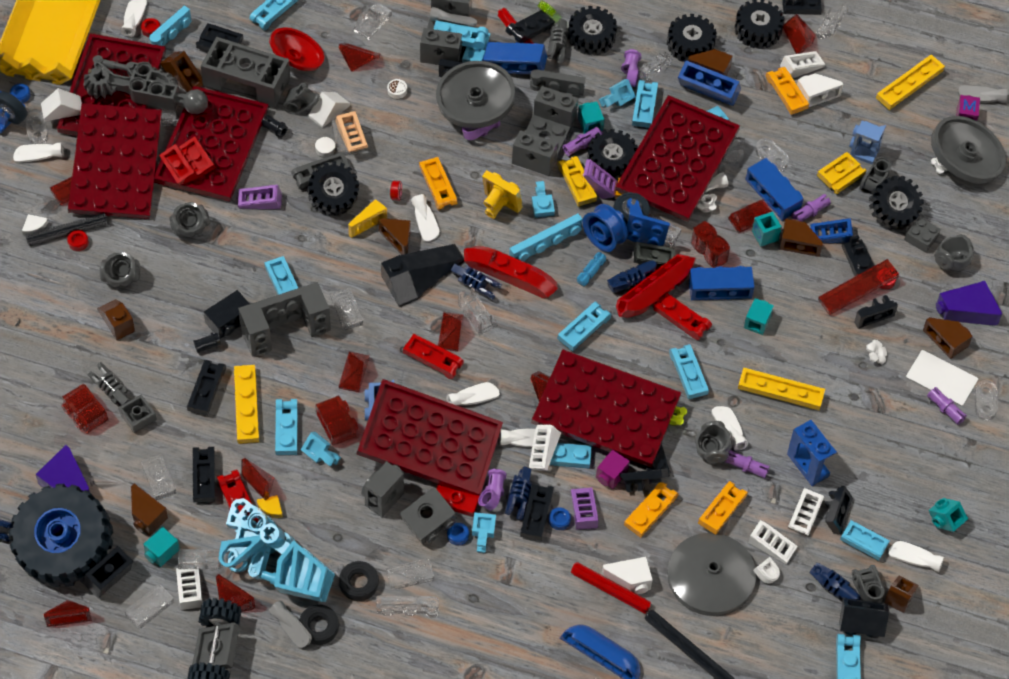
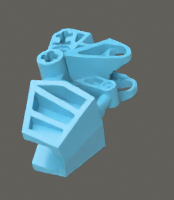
[219,498,335,602]

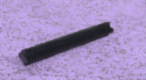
[25,213,107,246]

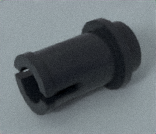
[262,115,288,137]
[193,332,221,353]

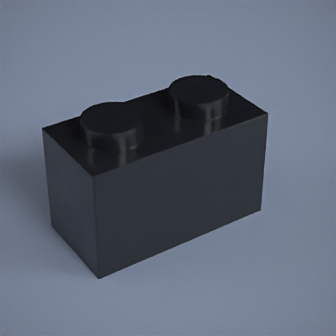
[204,290,250,339]
[83,546,133,598]
[839,598,889,638]

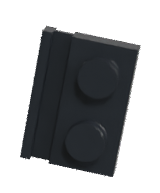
[196,23,243,52]

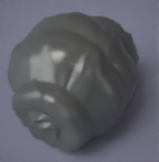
[169,202,210,238]
[934,234,974,271]
[100,253,141,287]
[695,421,732,464]

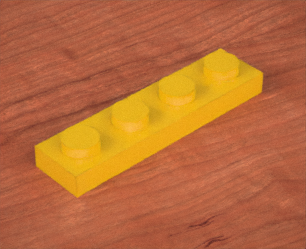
[876,55,945,110]
[234,365,259,444]
[738,367,825,411]

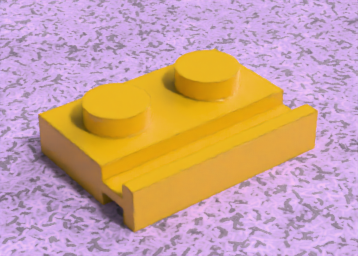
[817,152,867,195]

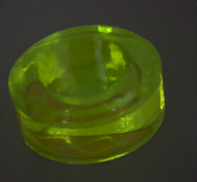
[537,0,556,17]

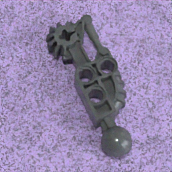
[83,55,208,114]

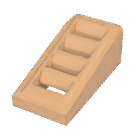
[335,111,368,153]

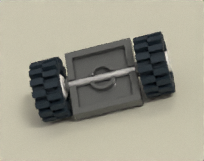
[187,598,242,679]

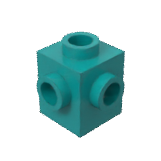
[928,498,968,532]

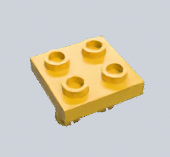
[482,170,523,219]

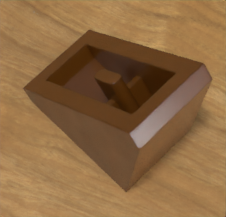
[379,218,411,255]
[884,575,919,613]

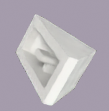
[41,88,82,121]
[308,92,350,128]

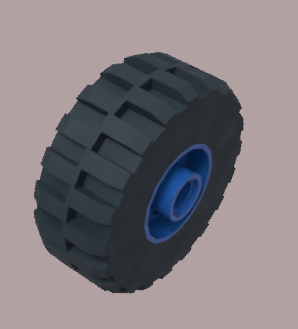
[9,484,113,587]

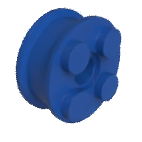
[583,204,628,252]

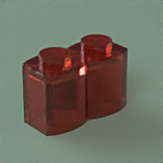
[691,221,730,268]
[61,383,108,433]
[315,395,358,446]

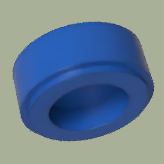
[10,84,31,103]
[549,507,571,530]
[447,523,469,546]

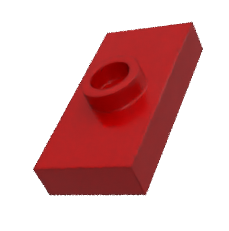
[437,484,479,517]

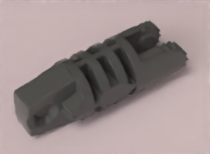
[547,18,568,64]
[87,362,131,405]

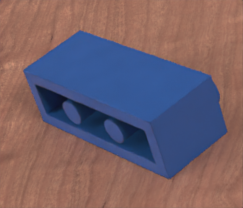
[483,42,547,74]
[678,61,741,106]
[745,158,804,221]
[689,266,754,300]

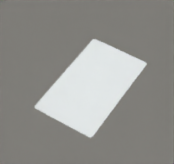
[906,350,978,405]

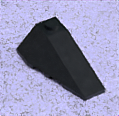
[381,244,464,307]

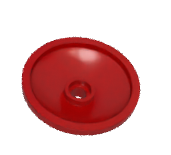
[269,27,324,71]

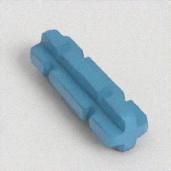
[577,252,606,286]

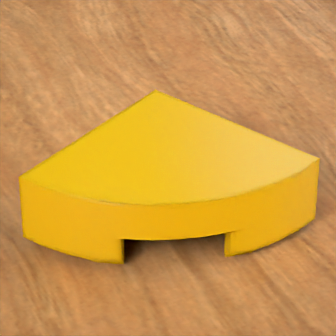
[256,495,282,518]

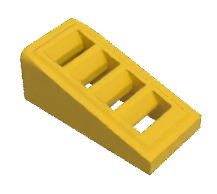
[348,199,387,238]

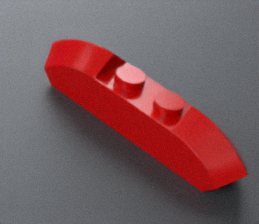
[464,246,558,298]
[616,254,696,318]

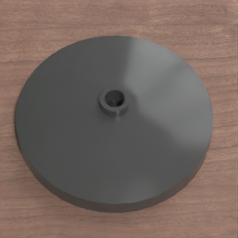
[436,61,515,128]
[931,116,1006,184]
[667,533,756,616]

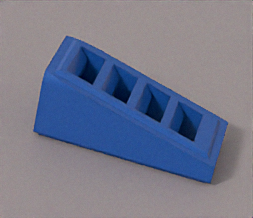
[810,218,853,243]

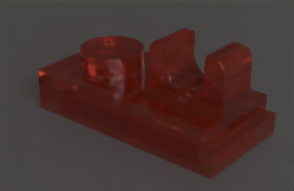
[728,199,772,233]

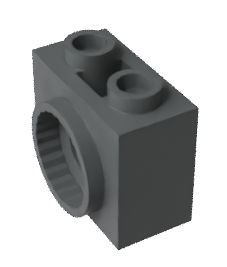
[361,461,404,518]
[400,487,457,545]

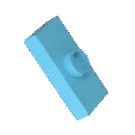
[840,520,890,561]

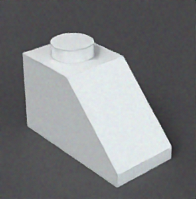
[797,73,843,107]
[602,557,652,594]

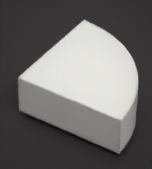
[22,214,49,235]

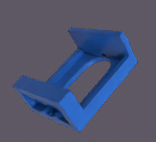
[787,420,837,486]

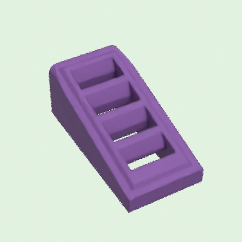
[583,159,618,199]
[238,185,282,209]
[571,488,599,530]

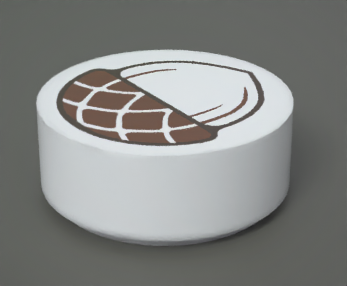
[387,79,407,99]

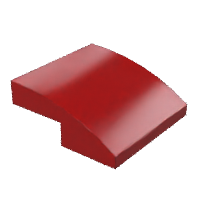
[159,136,216,185]

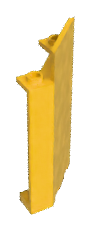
[0,0,100,85]

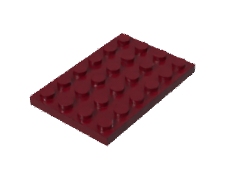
[57,33,166,136]
[154,86,269,202]
[616,95,740,222]
[68,103,162,219]
[531,349,682,468]
[356,379,503,496]

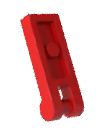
[653,293,712,340]
[403,334,464,379]
[216,469,259,523]

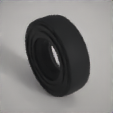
[339,561,379,601]
[299,605,339,645]

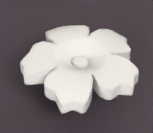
[866,340,887,365]

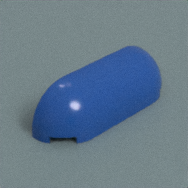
[559,625,640,679]

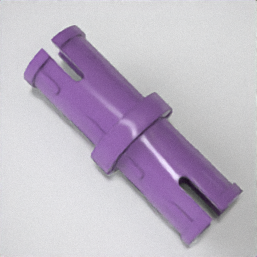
[563,127,602,157]
[791,194,831,222]
[927,387,967,425]
[725,450,770,479]

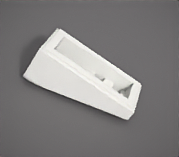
[780,51,825,78]
[529,425,561,471]
[788,488,824,536]
[748,520,798,564]
[176,566,203,610]

